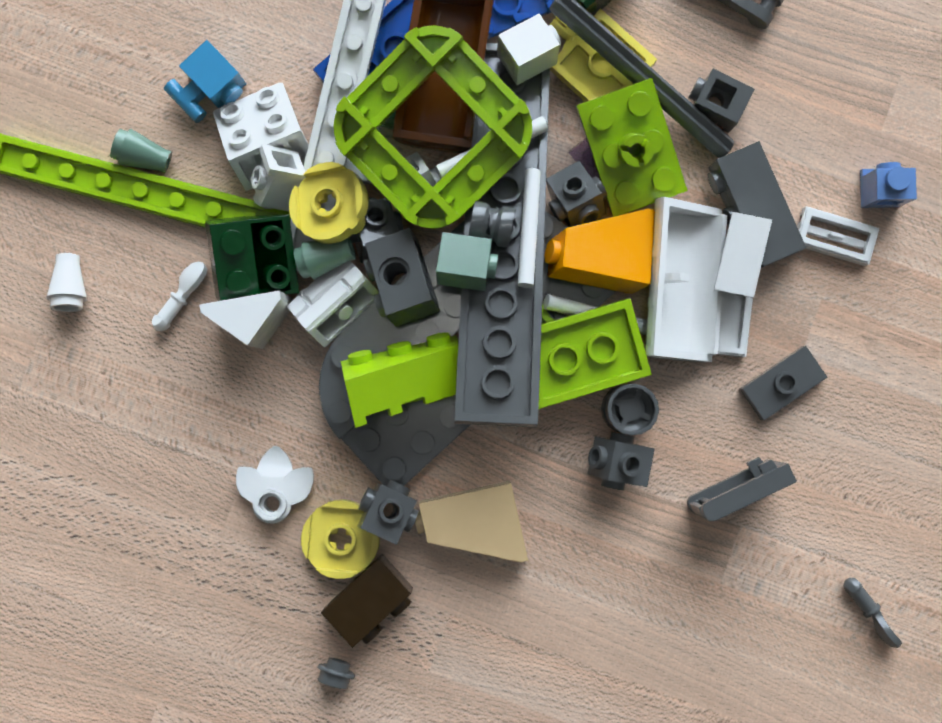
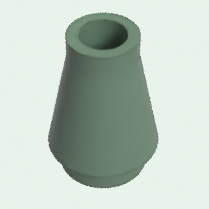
[110,129,172,173]
[294,238,356,280]

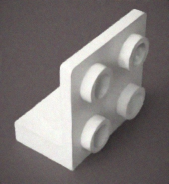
[213,83,309,191]

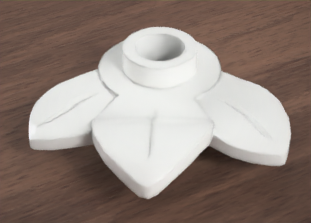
[236,446,314,524]

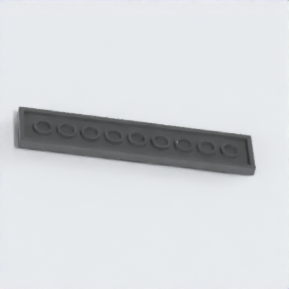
[454,43,550,428]

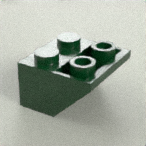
[205,214,299,301]

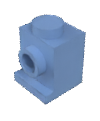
[860,162,917,208]

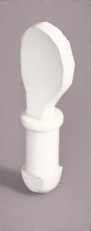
[152,261,207,331]

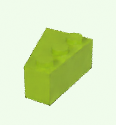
[341,333,459,428]

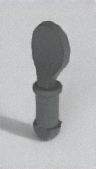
[843,578,902,648]

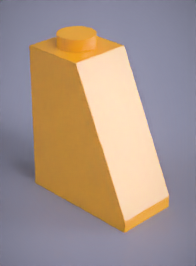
[545,209,655,294]

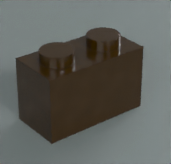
[321,554,413,648]

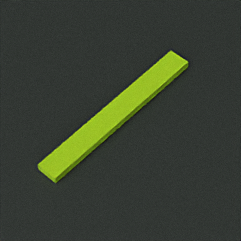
[0,134,291,228]

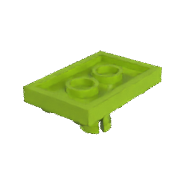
[576,78,688,217]
[539,298,652,409]

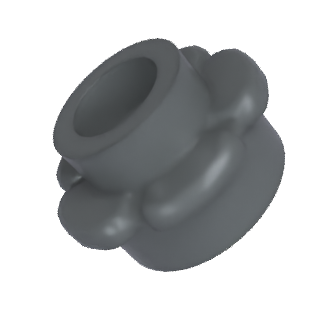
[318,657,355,689]

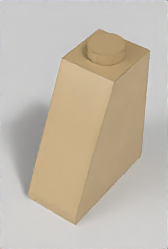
[415,481,528,563]

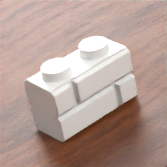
[287,261,379,348]

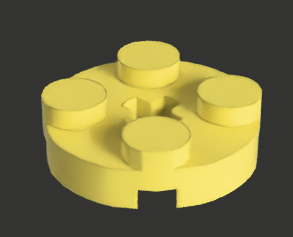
[289,162,369,244]
[301,499,380,579]

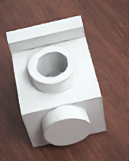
[251,144,306,211]

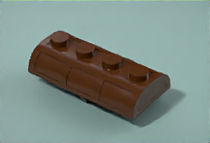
[392,0,494,153]

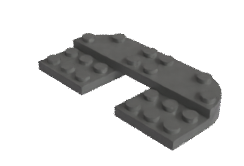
[319,211,616,486]

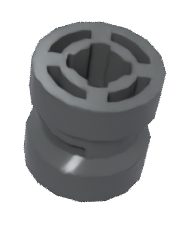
[469,201,516,248]

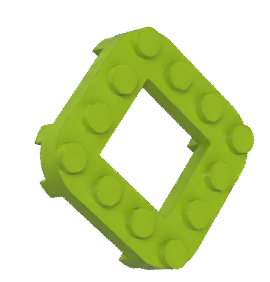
[334,25,533,229]

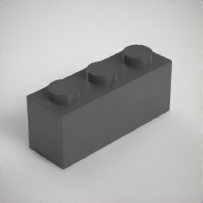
[708,141,806,268]

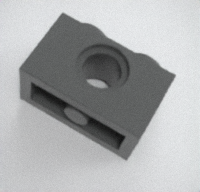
[363,227,440,327]

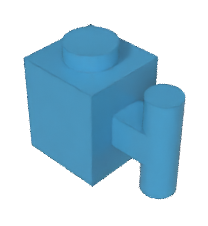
[164,40,246,123]

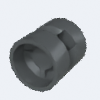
[601,384,659,435]

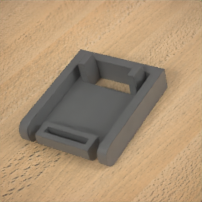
[687,457,797,521]

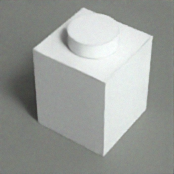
[497,14,561,85]

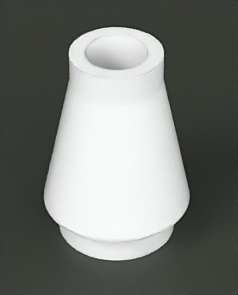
[46,253,87,312]

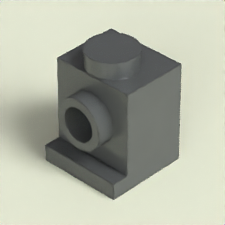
[688,68,755,133]

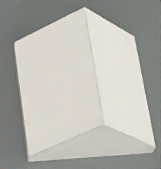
[199,291,293,349]

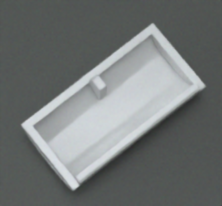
[645,197,727,362]

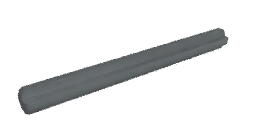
[550,0,734,158]

